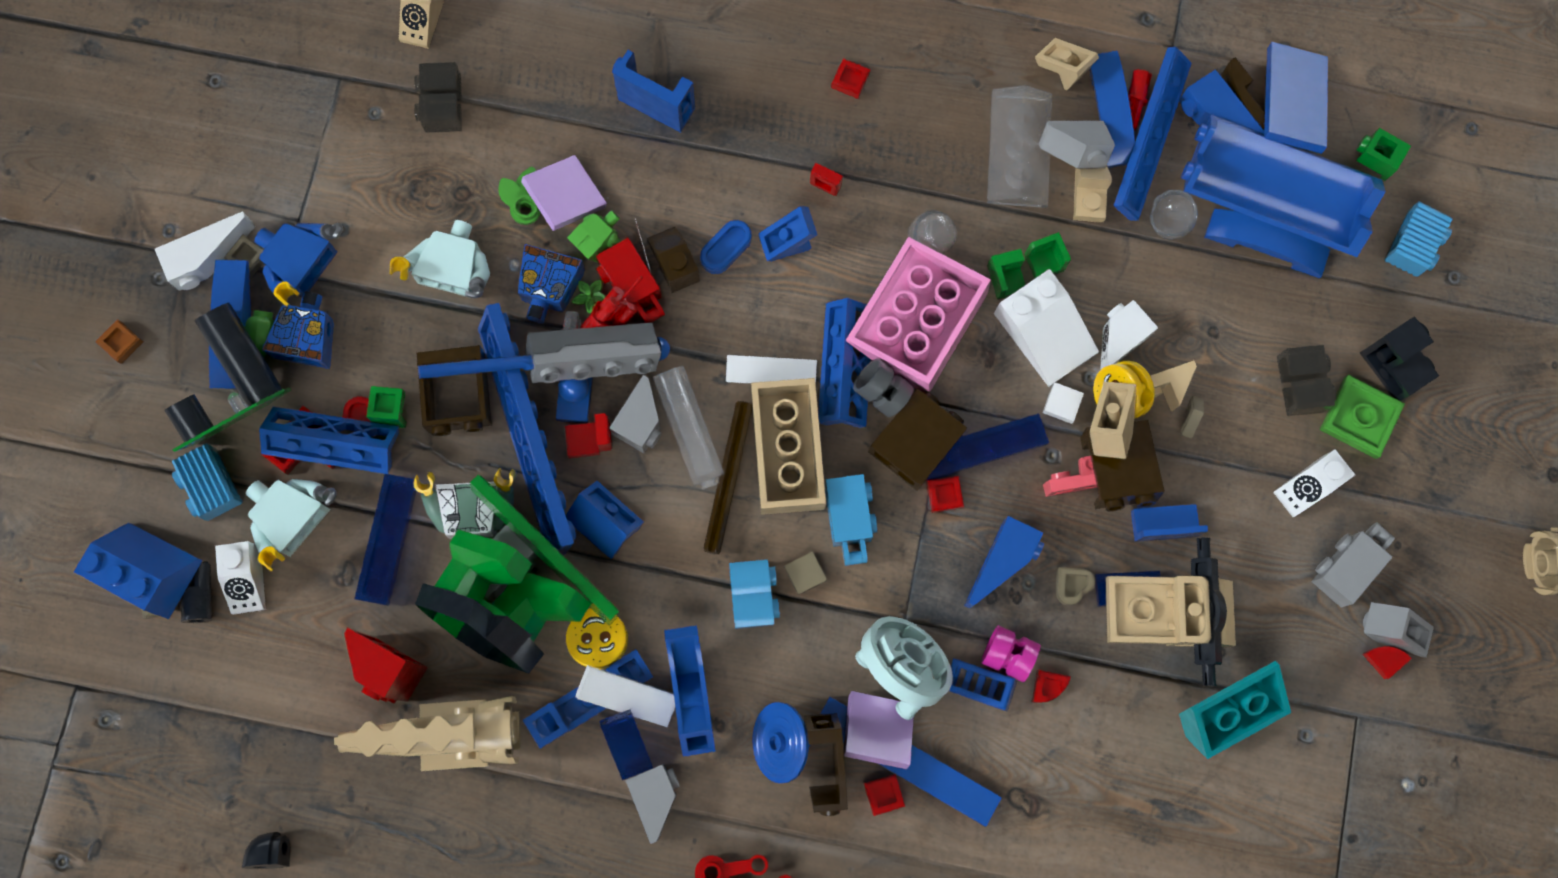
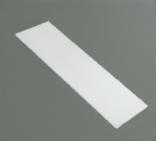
[726,355,817,384]

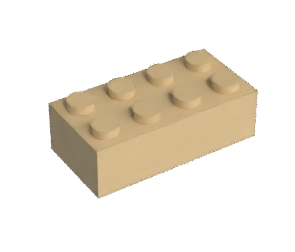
[751,378,826,515]

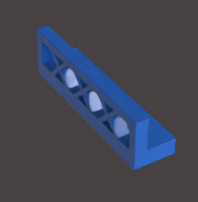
[818,298,871,428]
[259,406,399,474]

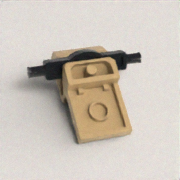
[1106,537,1236,686]

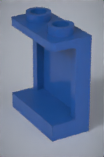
[612,49,695,133]

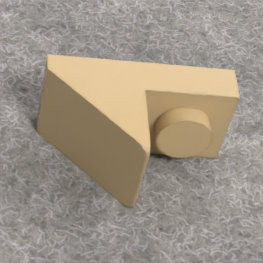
[1035,38,1099,91]
[1073,166,1112,222]
[1151,361,1197,411]

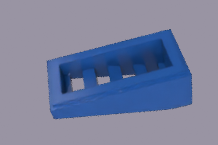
[949,658,1017,712]

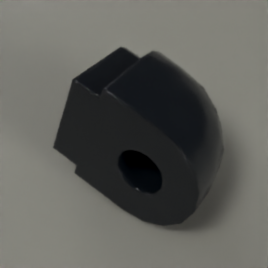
[242,832,290,869]

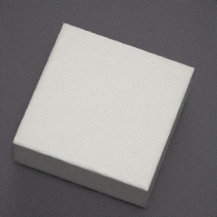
[1042,382,1084,424]

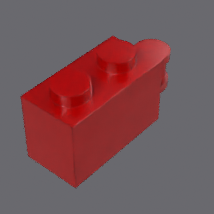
[595,238,665,323]

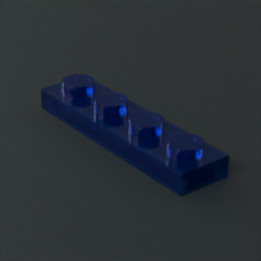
[927,413,1049,480]
[354,474,417,606]

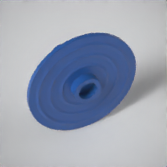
[752,702,811,783]

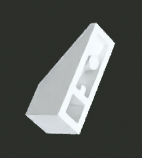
[155,211,255,291]

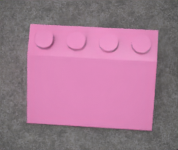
[846,237,991,393]

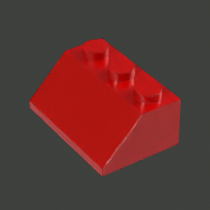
[344,627,428,704]

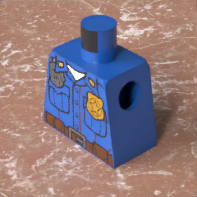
[518,244,585,323]
[262,291,334,369]

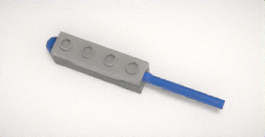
[418,323,670,383]

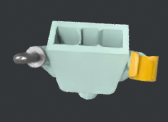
[389,220,490,299]
[246,479,337,571]

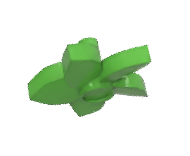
[572,280,606,314]

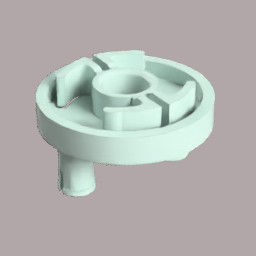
[855,616,953,720]

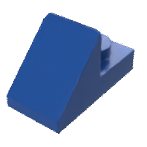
[758,206,818,262]

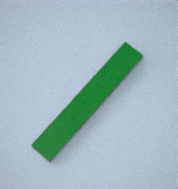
[470,475,619,626]

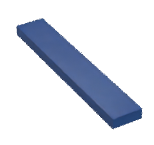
[1114,47,1192,221]
[820,697,1002,827]

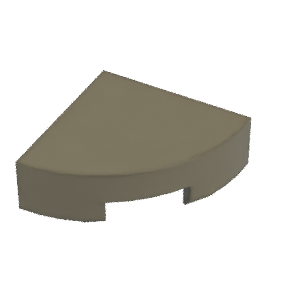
[1181,395,1204,439]

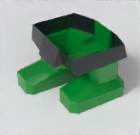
[415,529,591,674]

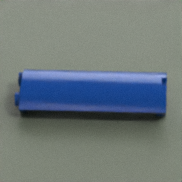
[1181,115,1386,257]

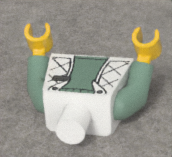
[414,468,517,540]

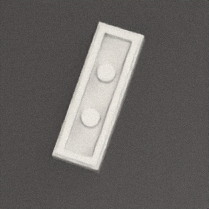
[575,665,675,727]

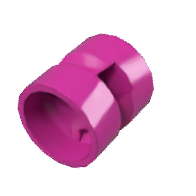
[981,625,1041,683]

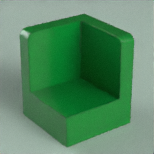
[1024,232,1071,278]
[987,249,1026,300]
[366,386,407,428]

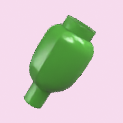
[245,310,275,358]

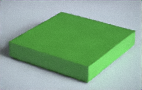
[1320,375,1405,459]

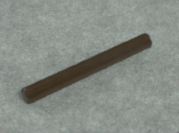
[703,401,752,554]

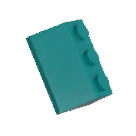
[1179,661,1291,759]

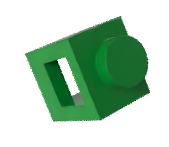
[1356,127,1411,181]

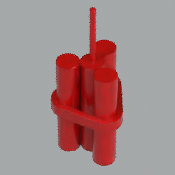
[580,276,643,329]

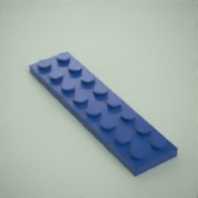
[478,303,576,556]

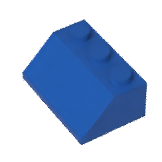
[74,522,203,619]

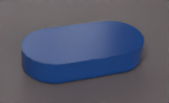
[700,220,752,274]

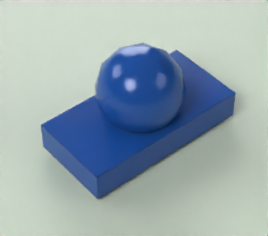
[556,377,593,423]

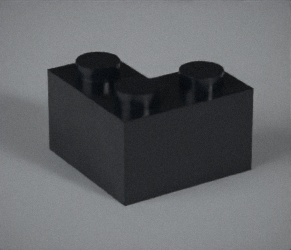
[1360,316,1439,401]

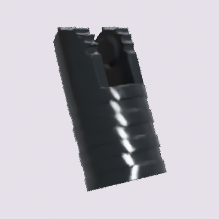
[181,561,212,623]

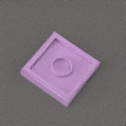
[521,155,607,231]
[843,691,914,769]

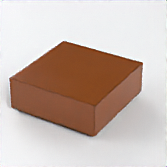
[95,319,144,364]

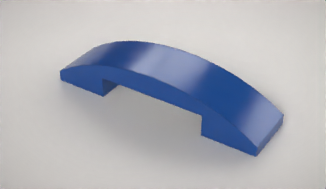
[1089,51,1135,168]
[1204,209,1330,278]
[523,649,653,749]

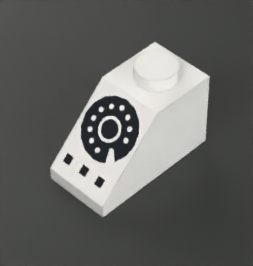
[1100,300,1158,369]
[1273,450,1355,517]
[215,541,266,615]

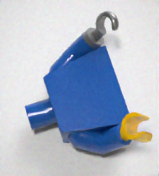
[255,223,343,306]

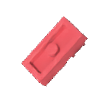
[1043,456,1097,497]

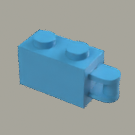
[824,474,877,566]

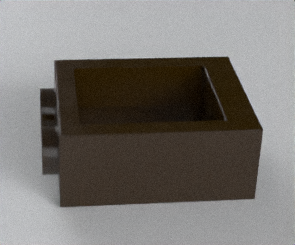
[416,345,492,436]

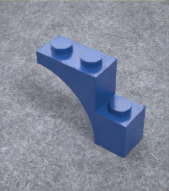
[664,625,716,757]

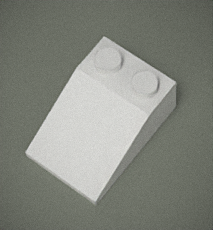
[994,269,1099,387]

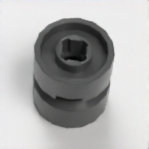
[853,358,913,417]

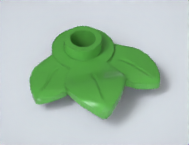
[498,167,541,225]

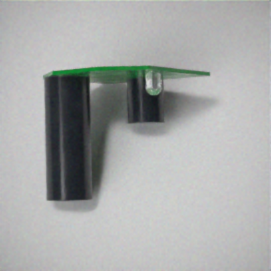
[164,302,291,452]

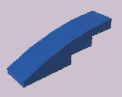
[209,260,251,389]

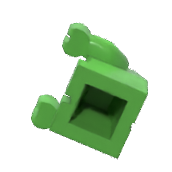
[567,210,622,262]

